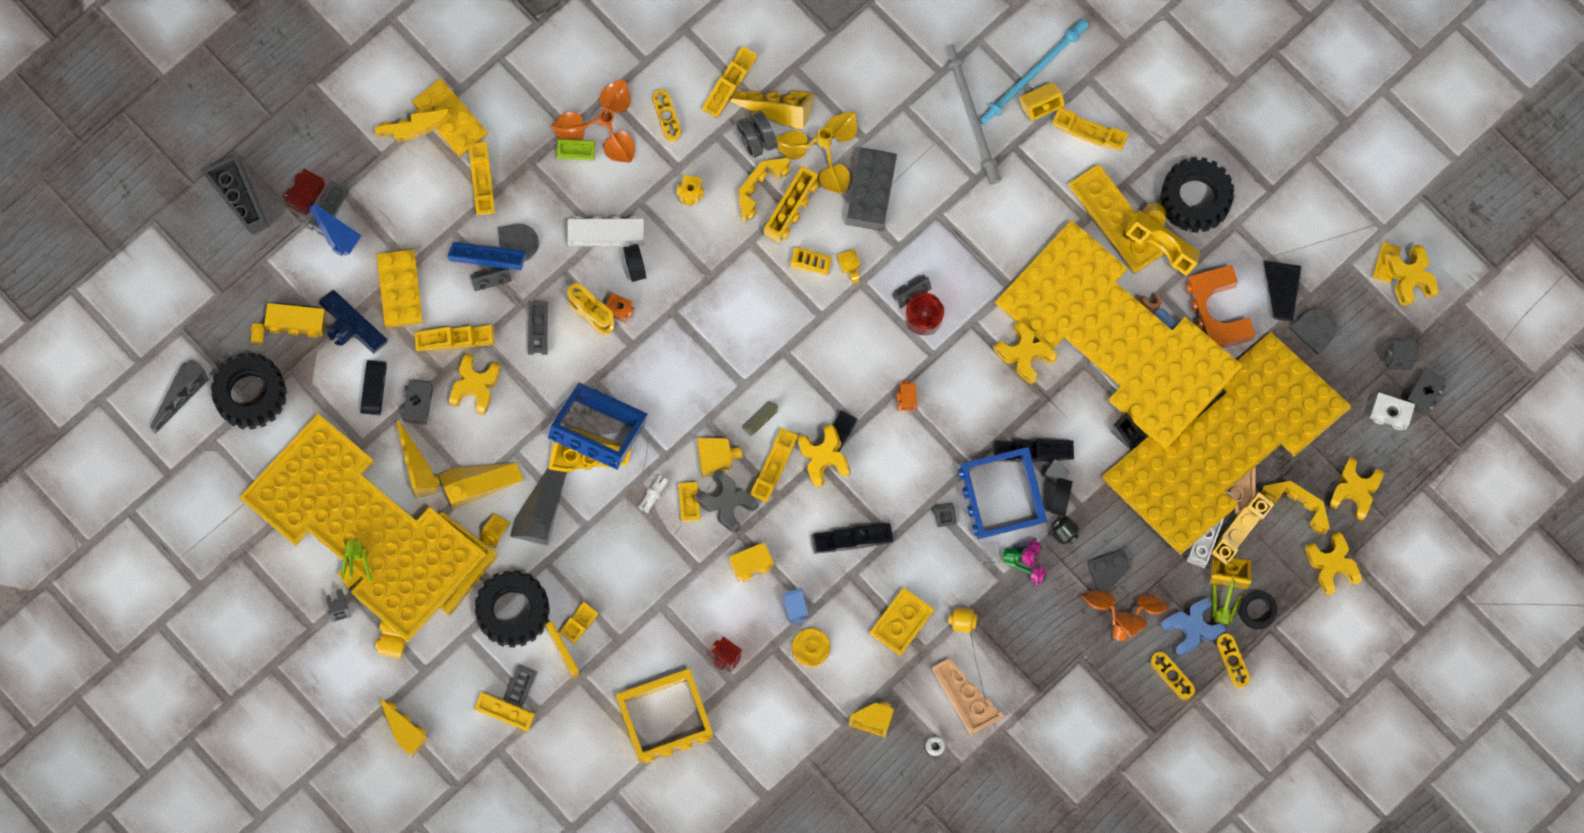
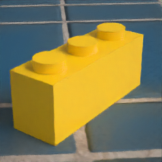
[264,303,326,338]

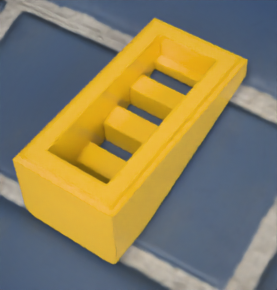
[791,247,832,275]

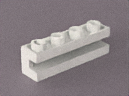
[568,216,644,246]
[1186,491,1233,568]

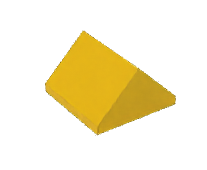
[1209,555,1251,590]

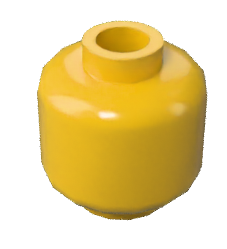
[1142,203,1166,226]
[948,607,977,633]

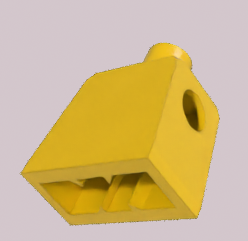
[697,438,743,478]

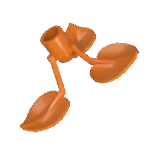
[551,80,635,163]
[1080,590,1169,641]

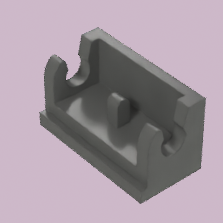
[327,589,351,622]

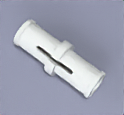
[638,475,669,513]

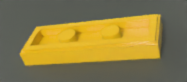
[545,621,579,679]
[474,691,536,732]

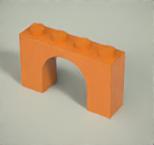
[1185,265,1255,348]

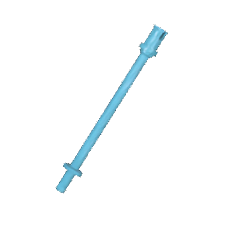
[979,18,1089,125]

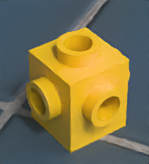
[677,175,705,206]

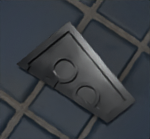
[1264,261,1302,322]

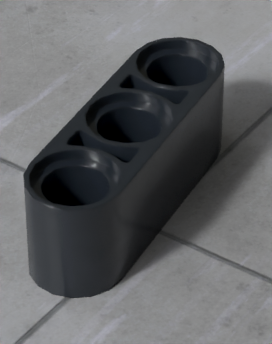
[361,360,387,416]

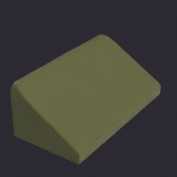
[742,401,778,436]

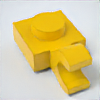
[837,249,861,284]

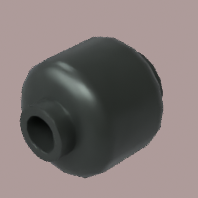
[1050,516,1079,545]

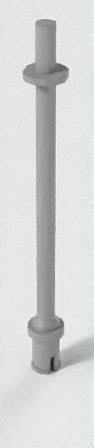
[947,44,1001,185]

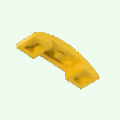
[1052,107,1129,151]
[468,142,495,215]
[750,428,799,503]

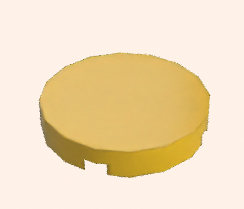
[792,628,830,667]

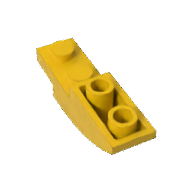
[375,107,452,142]

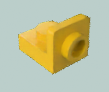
[480,513,511,548]

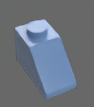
[782,588,808,624]

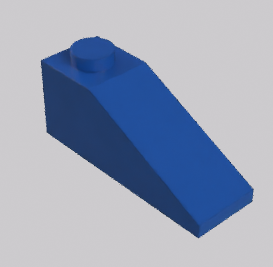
[309,203,362,256]

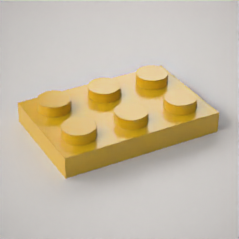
[869,587,935,657]

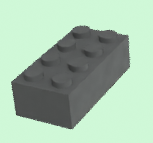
[846,147,897,231]

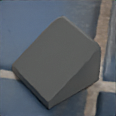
[1044,459,1070,485]
[934,502,956,527]

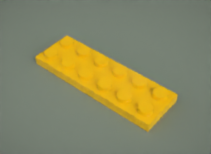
[1068,164,1165,275]

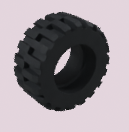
[1160,157,1235,233]
[211,353,287,430]
[475,570,550,648]

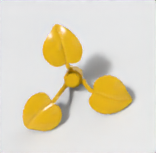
[776,112,857,194]

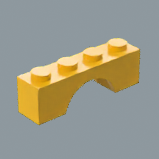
[1126,210,1200,276]

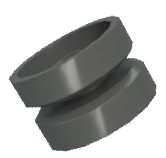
[736,110,778,158]

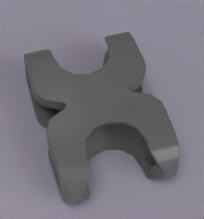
[694,470,759,533]

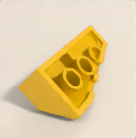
[731,91,814,129]
[396,421,440,498]
[548,426,632,472]
[438,463,524,510]

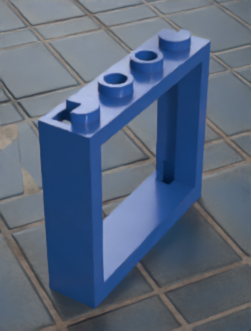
[548,382,648,470]
[958,447,1047,540]

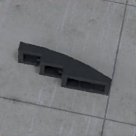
[993,439,1074,462]
[811,523,894,554]

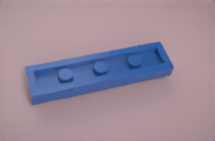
[448,242,527,270]

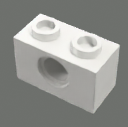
[1370,392,1415,430]

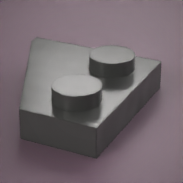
[1087,550,1131,592]

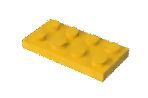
[412,78,489,158]
[376,249,423,328]

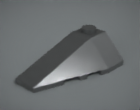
[150,360,209,434]
[511,468,567,546]

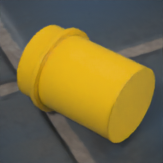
[250,323,266,345]

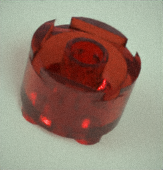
[905,293,944,336]

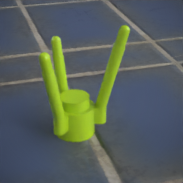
[340,541,372,582]
[1211,579,1242,626]

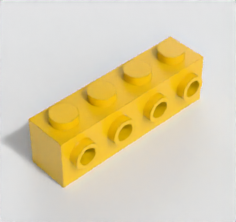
[764,166,819,244]

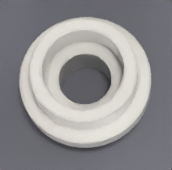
[925,736,945,756]

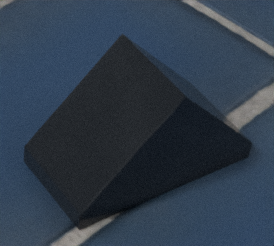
[1111,412,1145,451]

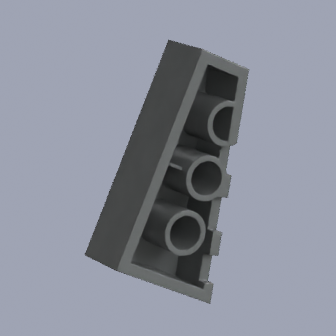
[202,155,270,235]

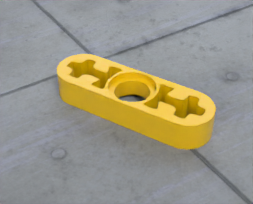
[652,89,681,142]
[1216,634,1250,688]
[1150,652,1195,700]

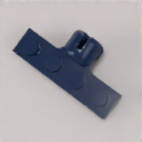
[319,289,388,354]

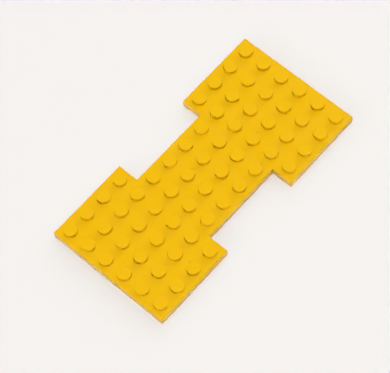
[995,220,1243,451]
[1102,332,1351,555]
[239,413,487,643]

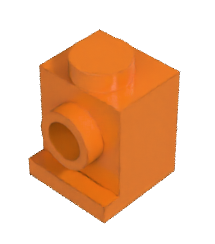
[606,292,635,323]
[896,381,917,411]

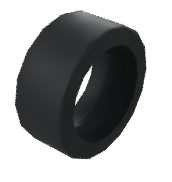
[623,244,646,282]
[1050,478,1073,516]
[1239,591,1277,630]

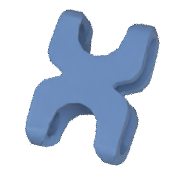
[1161,598,1227,656]

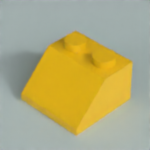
[848,702,894,738]

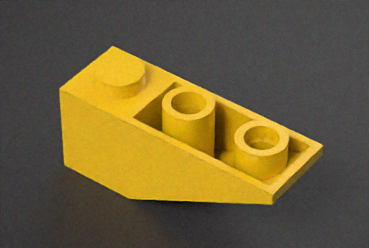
[380,699,428,758]

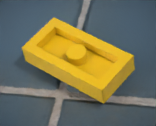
[1372,242,1401,284]
[678,482,701,522]

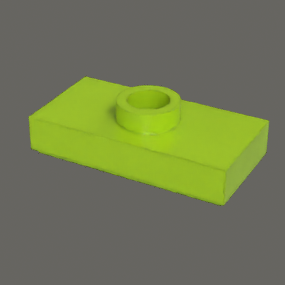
[557,139,596,161]

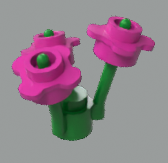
[1003,538,1047,587]

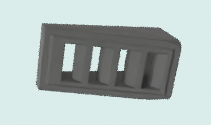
[504,664,538,707]

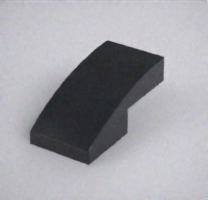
[823,410,858,452]

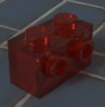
[284,169,325,216]
[711,637,742,673]

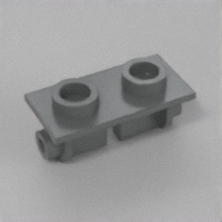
[471,267,512,291]
[892,274,932,309]

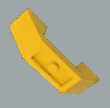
[739,158,791,223]
[1260,481,1330,535]
[1211,492,1274,565]

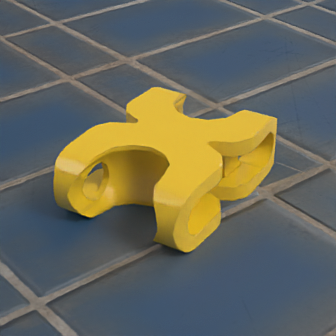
[1385,244,1439,306]
[567,283,615,335]
[993,321,1057,384]
[449,353,501,415]
[797,423,851,488]
[1329,457,1384,521]
[1305,532,1362,596]

